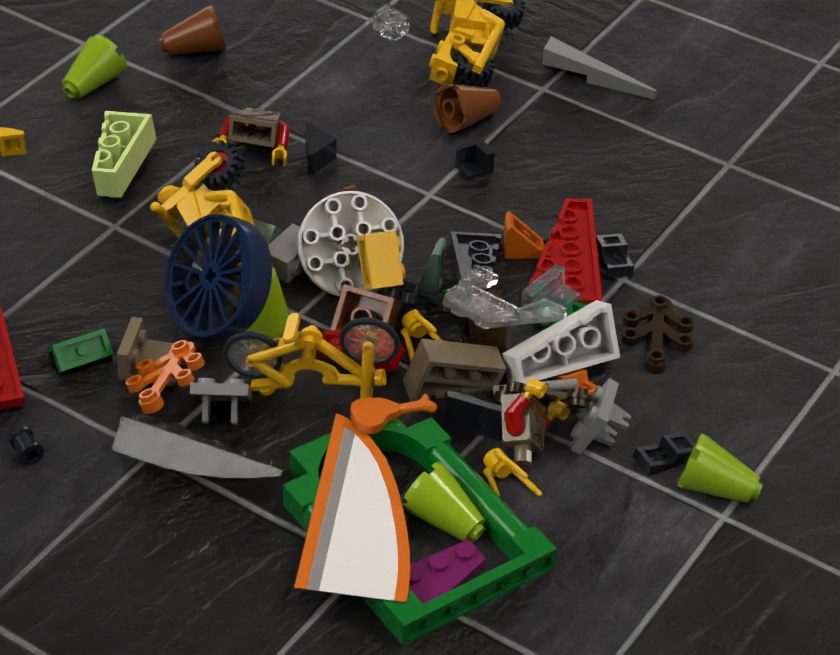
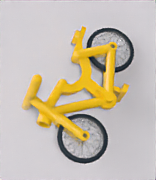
[223,313,400,399]

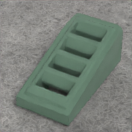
[418,238,446,295]

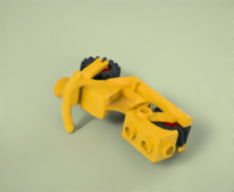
[150,140,274,306]

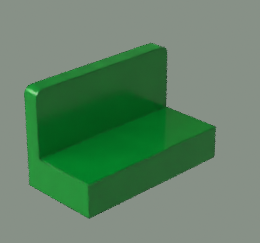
[46,328,113,372]

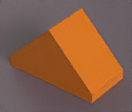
[503,211,544,259]

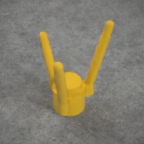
[400,309,443,362]
[483,448,542,497]

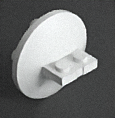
[297,191,404,297]

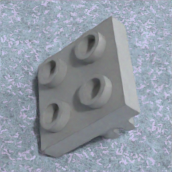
[190,378,252,425]
[570,378,631,455]

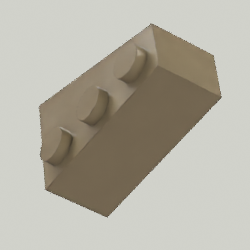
[403,339,506,402]

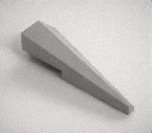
[542,36,657,99]

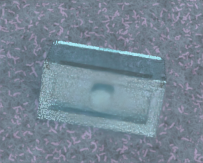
[521,264,580,325]

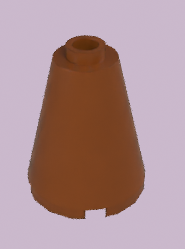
[158,5,226,56]
[433,84,502,133]

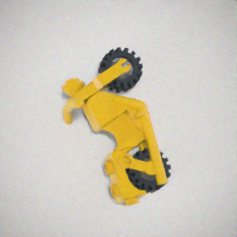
[428,0,526,87]

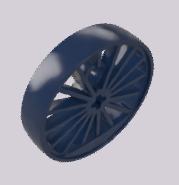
[164,214,272,341]

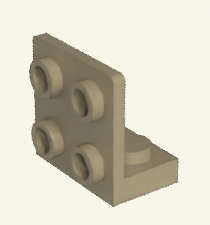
[117,317,181,386]

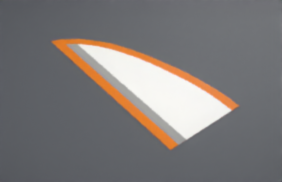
[294,413,410,602]

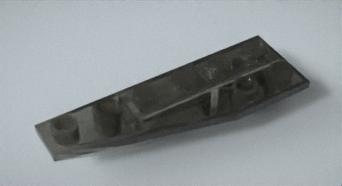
[111,412,292,478]

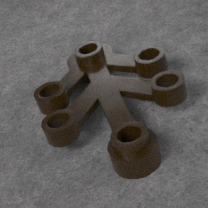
[621,295,694,374]
[494,381,593,408]

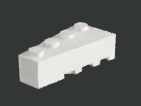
[502,300,620,385]

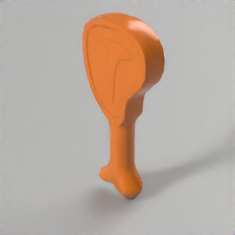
[350,394,437,434]

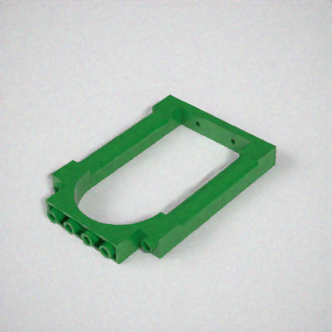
[283,417,557,646]

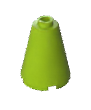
[62,34,127,99]
[245,267,290,339]
[677,433,763,503]
[402,462,485,542]

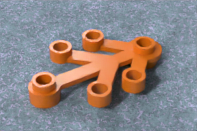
[125,340,205,414]

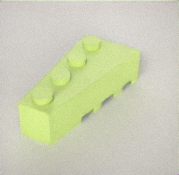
[92,111,156,198]

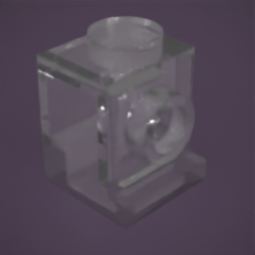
[373,3,410,42]

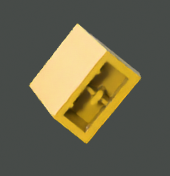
[357,230,405,290]

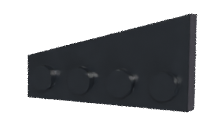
[449,231,502,294]

